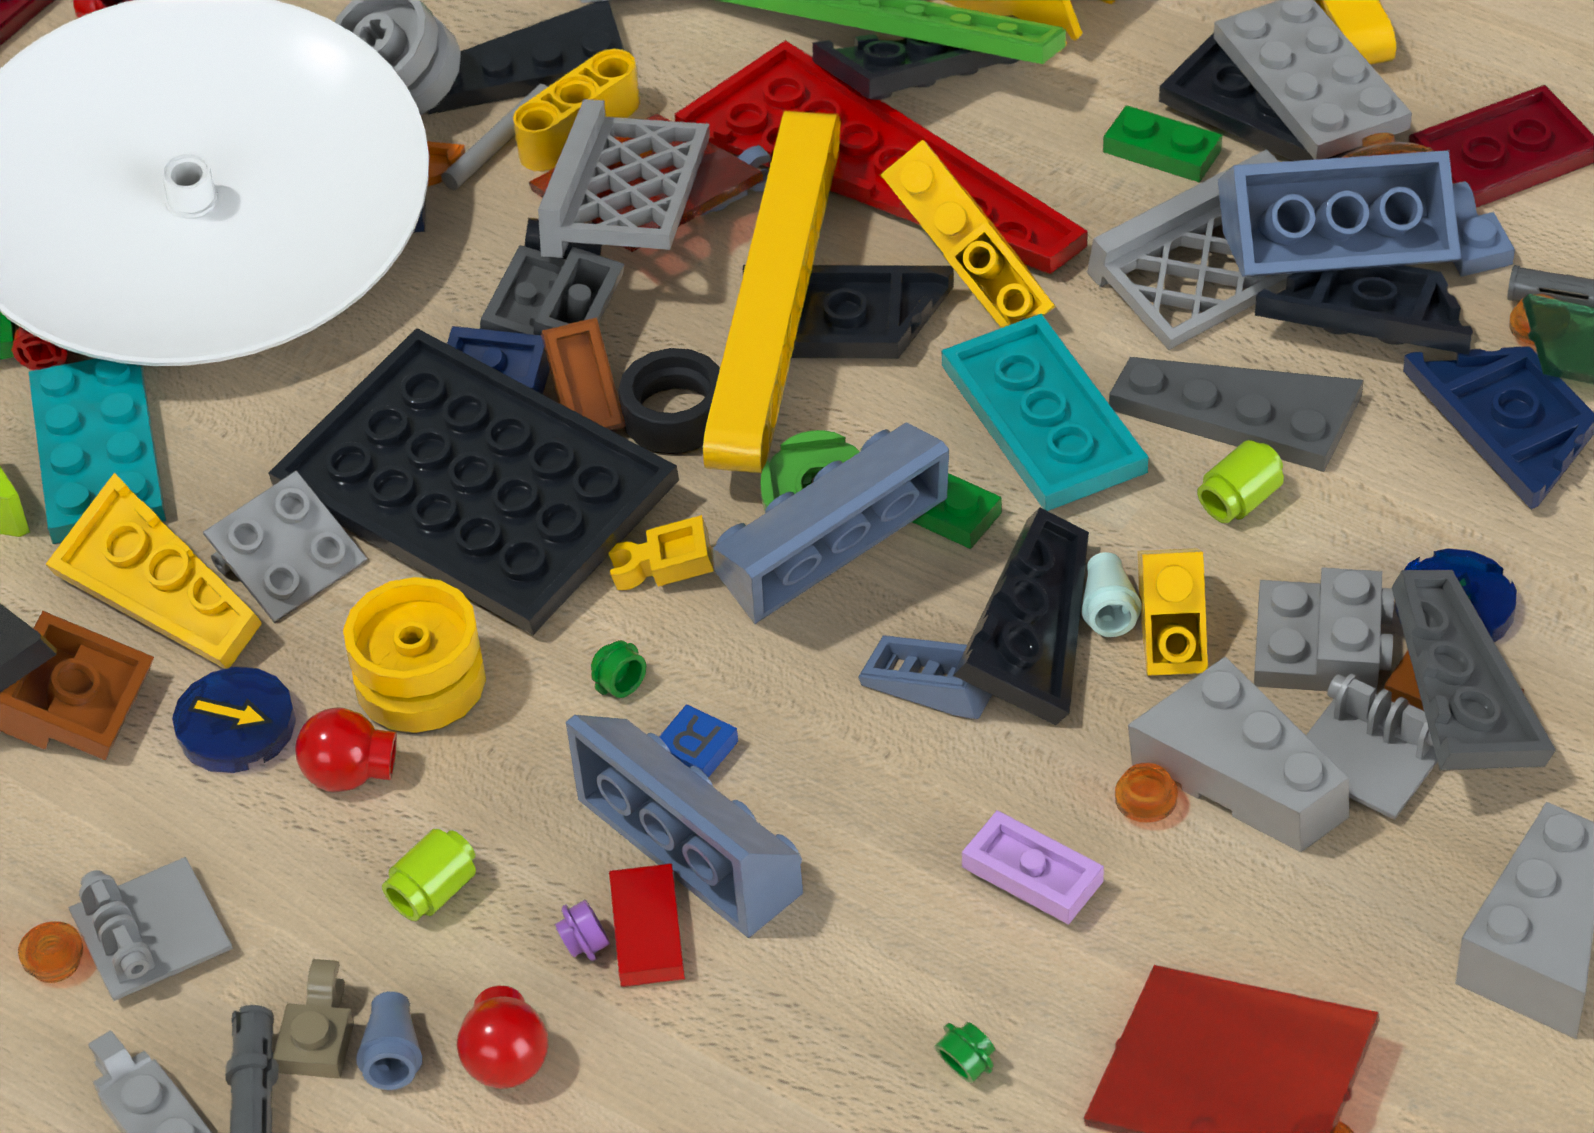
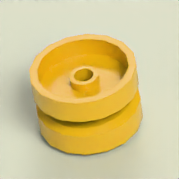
[343,577,486,733]

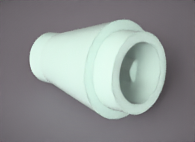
[1082,552,1142,637]

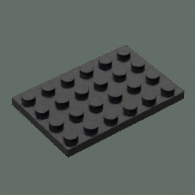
[268,328,679,635]

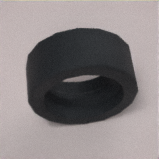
[618,348,720,454]

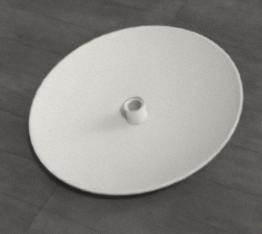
[0,0,429,366]

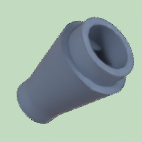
[356,991,423,1090]

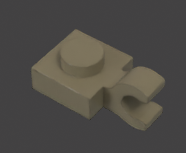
[273,959,354,1078]

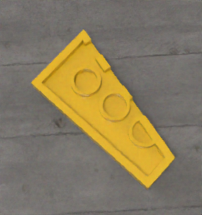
[46,473,262,671]

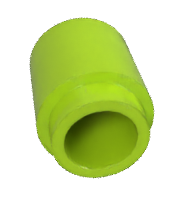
[1197,440,1284,523]
[382,829,476,921]

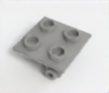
[203,471,367,623]
[1306,673,1438,820]
[68,857,233,1001]

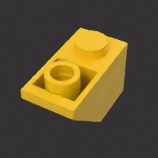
[1137,548,1208,676]

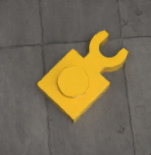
[608,515,714,590]

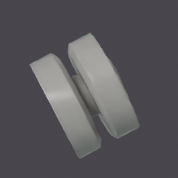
[335,0,461,115]

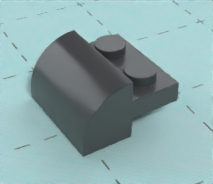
[480,245,624,335]

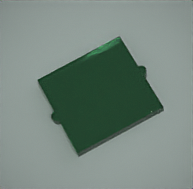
[1522,294,1594,384]

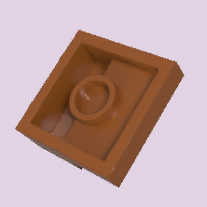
[0,611,154,761]

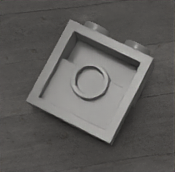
[1254,568,1394,694]

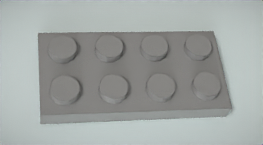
[1214,0,1412,160]

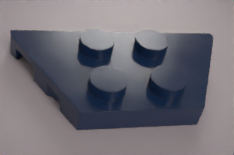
[1403,346,1594,509]

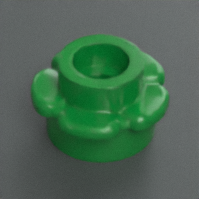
[591,640,646,698]
[934,1022,996,1083]

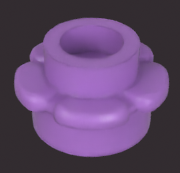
[555,899,611,961]

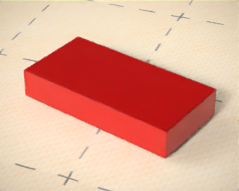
[609,863,685,987]

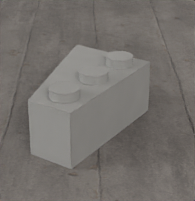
[1128,657,1349,852]
[1455,802,1594,1039]

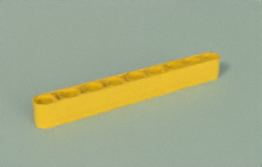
[703,111,840,473]

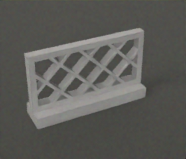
[538,99,710,258]
[1087,149,1293,350]

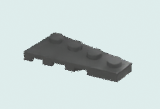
[1109,357,1364,472]
[1392,570,1556,770]

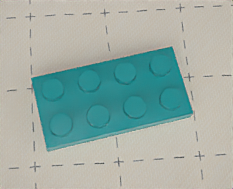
[941,314,1149,511]
[28,358,166,544]

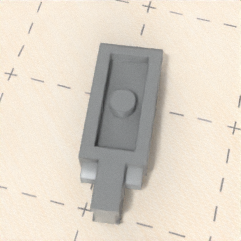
[88,1030,212,1133]

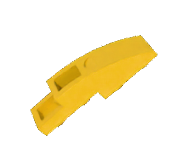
[881,140,1055,328]

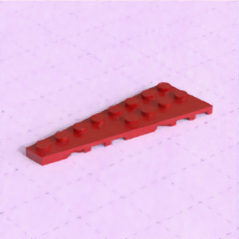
[674,40,1088,274]

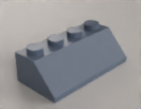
[1218,150,1461,277]
[712,422,949,624]
[566,715,803,938]

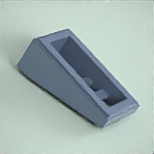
[858,635,992,719]

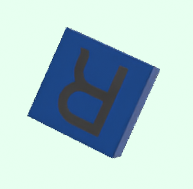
[659,704,738,778]

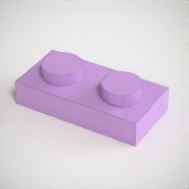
[962,810,1104,925]

